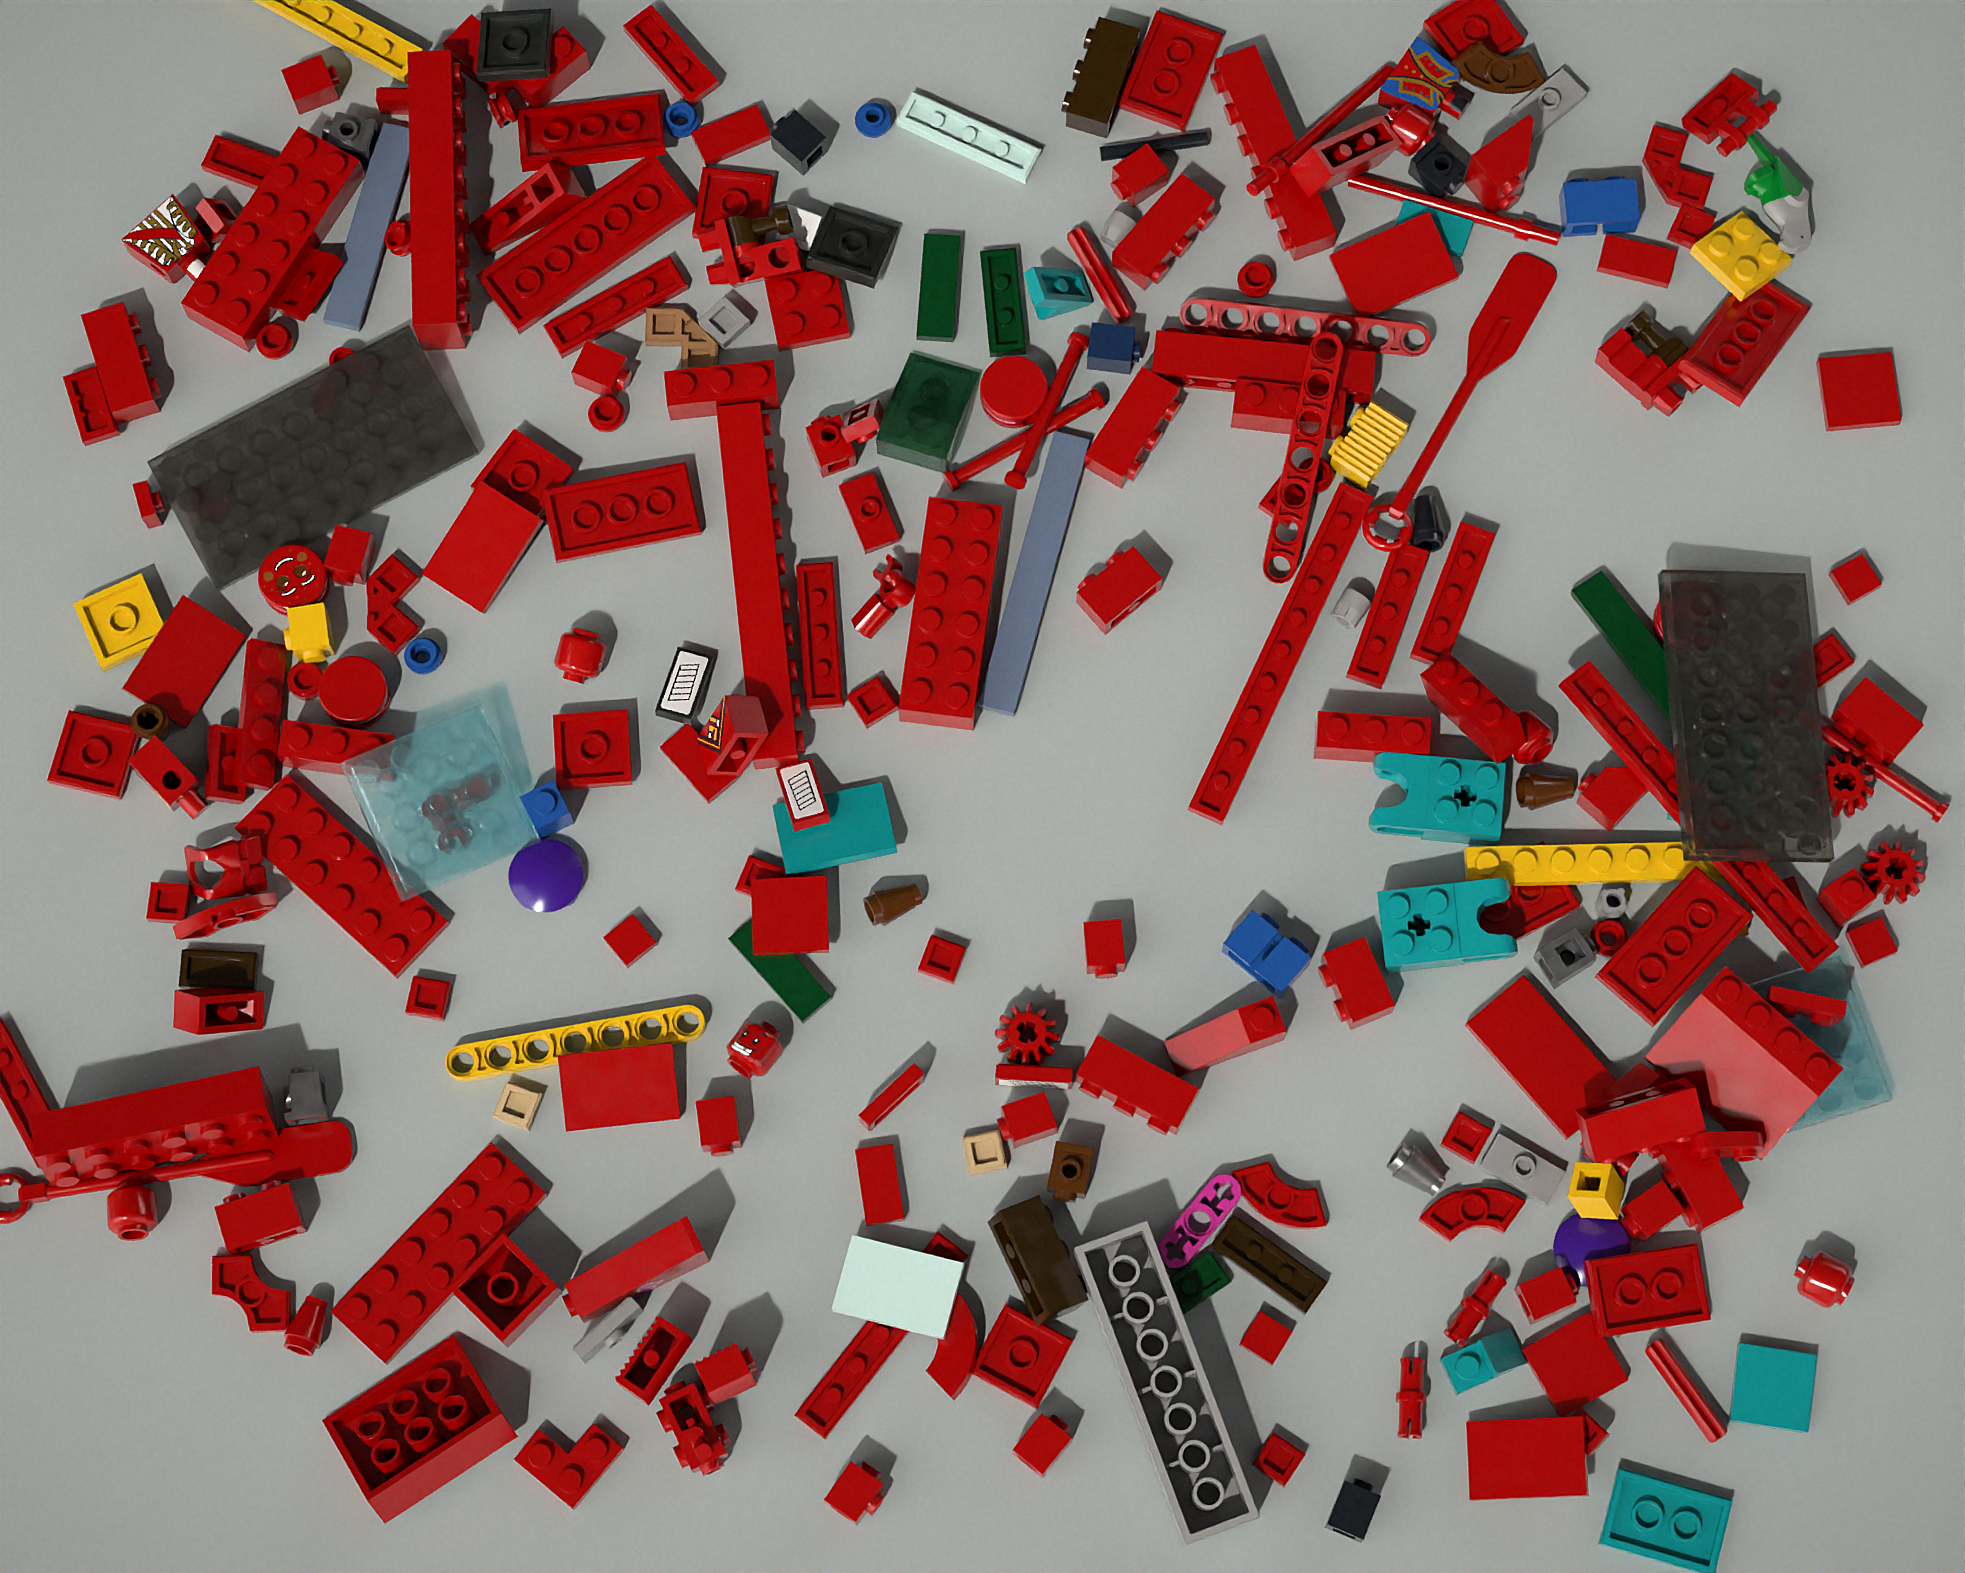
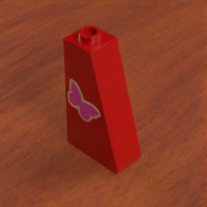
[562,1216,709,1323]

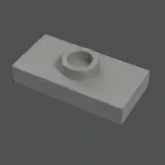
[1508,68,1587,142]
[1479,1133,1566,1207]
[573,1297,643,1364]

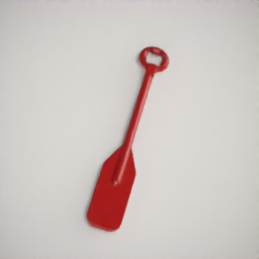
[1362,253,1556,552]
[0,1121,353,1224]

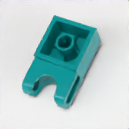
[1368,752,1506,846]
[1377,878,1518,973]

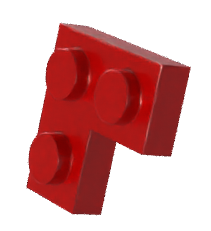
[514,1423,625,1510]

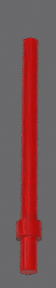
[1246,64,1394,196]
[1348,175,1561,246]

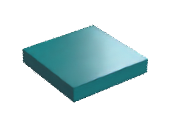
[1728,1343,1817,1434]

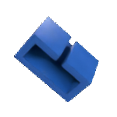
[1559,175,1640,237]
[1222,909,1311,999]

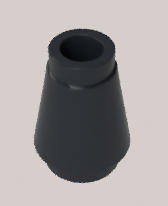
[1410,495,1447,552]

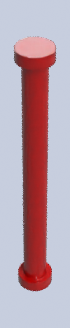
[1004,332,1089,490]
[942,388,1105,492]
[1786,702,1950,823]

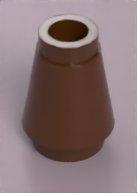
[131,703,169,742]
[1516,773,1574,811]
[863,883,922,926]

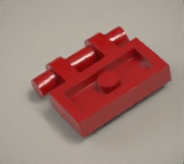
[1681,72,1777,157]

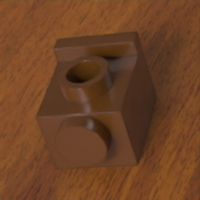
[1047,1141,1094,1203]

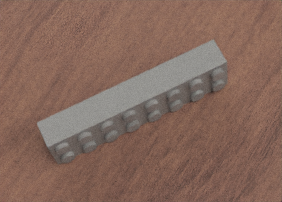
[1073,1221,1260,1546]

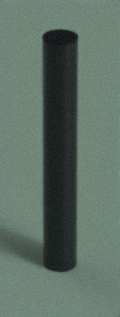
[1099,131,1208,162]

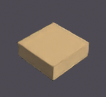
[492,1081,543,1131]
[962,1130,1007,1176]

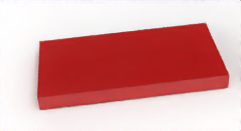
[517,93,666,172]
[1677,282,1811,408]
[541,462,701,563]
[1595,866,1754,1028]
[1465,975,1617,1141]

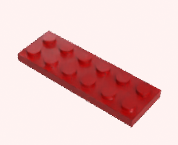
[475,156,696,335]
[234,774,450,979]
[330,1142,548,1365]

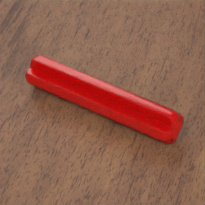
[1067,227,1132,324]
[1645,1338,1728,1443]

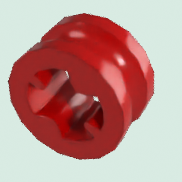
[487,92,516,129]

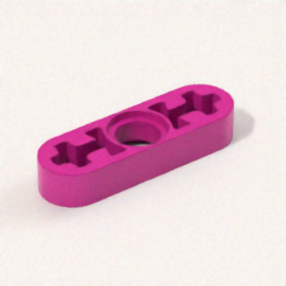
[1158,1174,1241,1270]

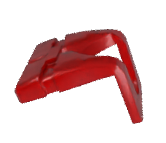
[184,833,268,900]

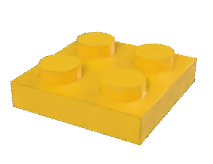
[1690,211,1793,302]
[73,573,164,672]

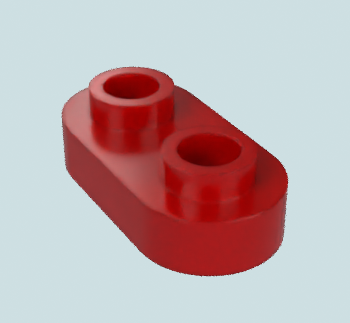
[1687,1131,1764,1163]

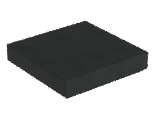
[476,8,554,82]
[805,206,898,289]

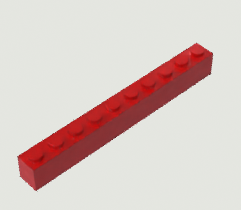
[716,402,805,770]

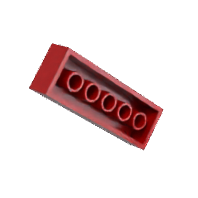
[181,126,365,353]
[898,497,1003,731]
[29,1066,279,1187]

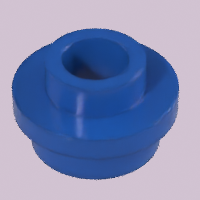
[663,102,699,138]
[855,102,891,138]
[404,638,442,675]

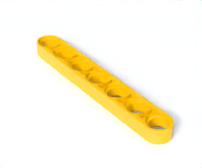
[445,1005,706,1082]

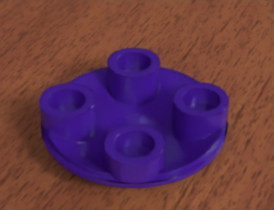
[508,839,584,912]
[1553,1213,1631,1287]

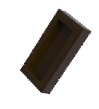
[179,949,259,990]

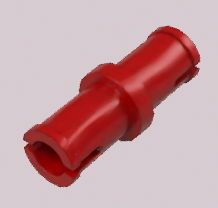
[1443,1269,1507,1347]
[1396,1357,1427,1439]

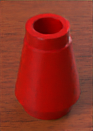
[283,1296,328,1357]

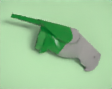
[1744,133,1812,255]

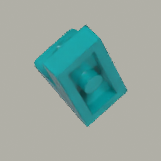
[1023,267,1093,320]
[1439,1328,1527,1396]

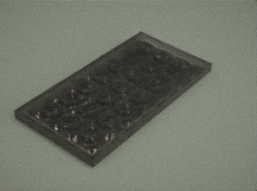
[147,325,479,592]
[1658,570,1835,863]

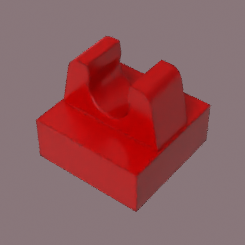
[194,198,238,243]

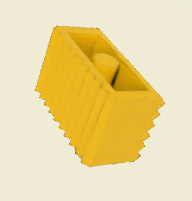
[1328,400,1409,491]

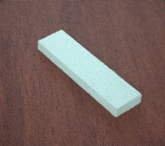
[896,91,1041,184]

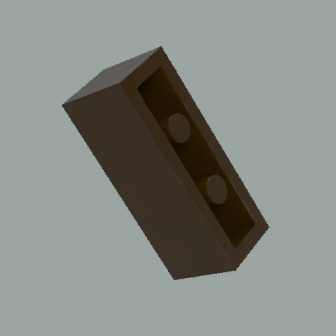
[1061,17,1140,139]
[988,1195,1089,1327]

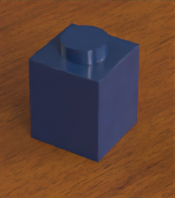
[1087,322,1142,374]

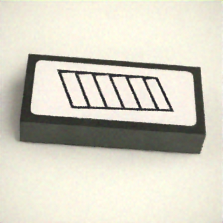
[655,647,714,725]

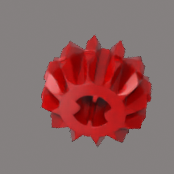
[1809,754,1874,818]
[1860,840,1926,905]
[995,1003,1060,1066]

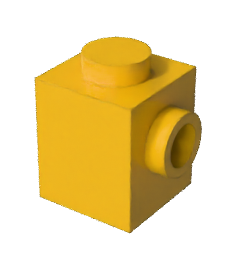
[283,602,335,663]
[1568,1162,1625,1220]

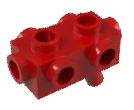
[656,1381,732,1476]

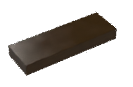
[1211,1214,1328,1315]

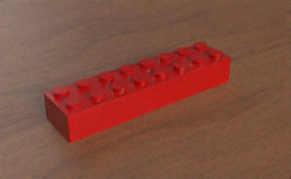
[407,50,472,351]

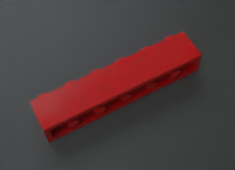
[1210,45,1337,261]
[1152,328,1376,406]

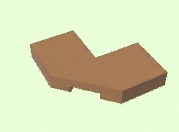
[645,308,719,369]

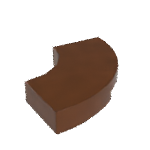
[1449,41,1546,94]

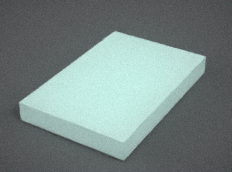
[832,1235,965,1340]

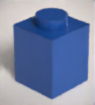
[519,780,574,839]

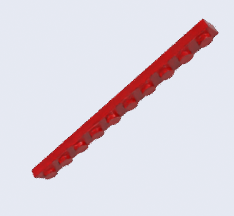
[1188,482,1374,825]
[1558,660,1839,973]

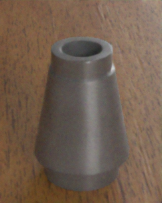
[1387,1143,1446,1196]

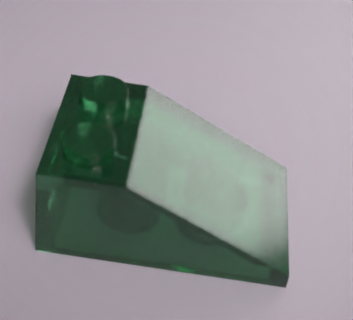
[876,352,980,473]

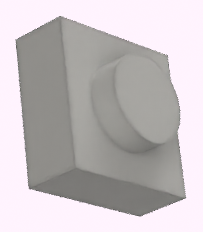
[698,296,750,349]

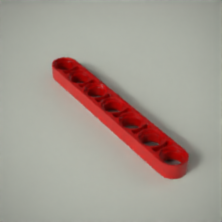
[1180,296,1431,357]
[1262,332,1343,584]

